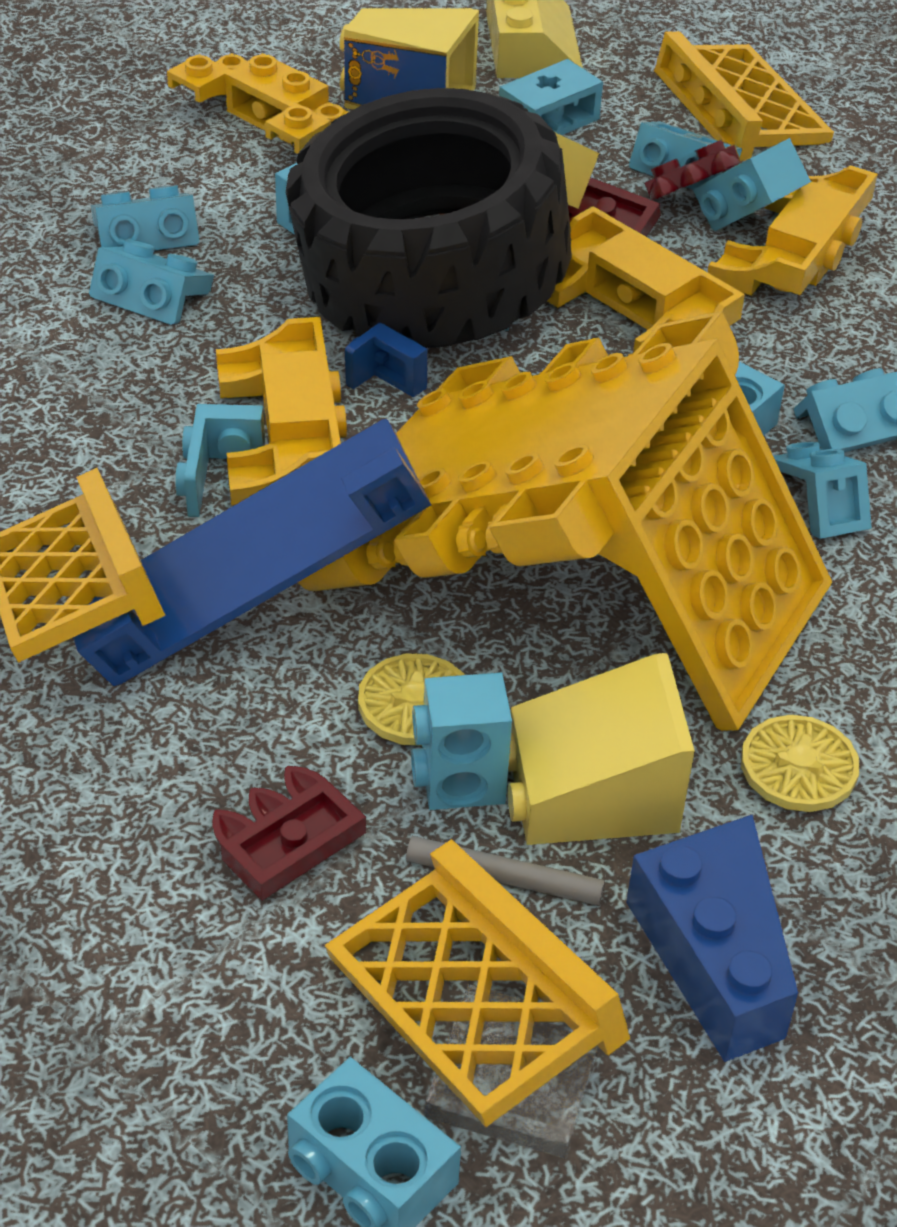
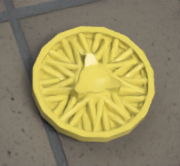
[358,653,465,746]
[741,715,859,812]

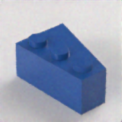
[626,815,798,1062]

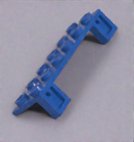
[73,419,431,686]

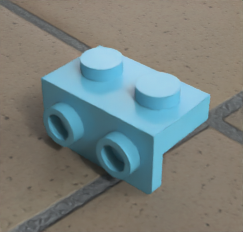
[90,185,199,251]
[89,240,214,325]
[793,368,897,452]

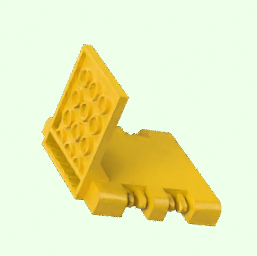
[298,311,832,731]

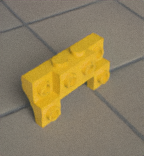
[167,53,348,154]
[707,165,878,296]
[547,206,745,353]
[216,317,347,506]

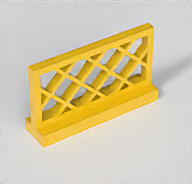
[654,31,834,161]
[0,468,166,663]
[325,839,630,1127]

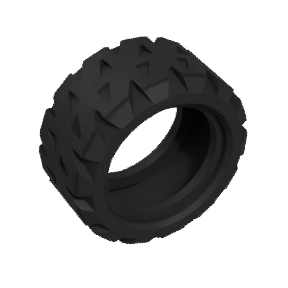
[285,88,572,348]

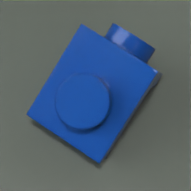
[344,322,428,398]

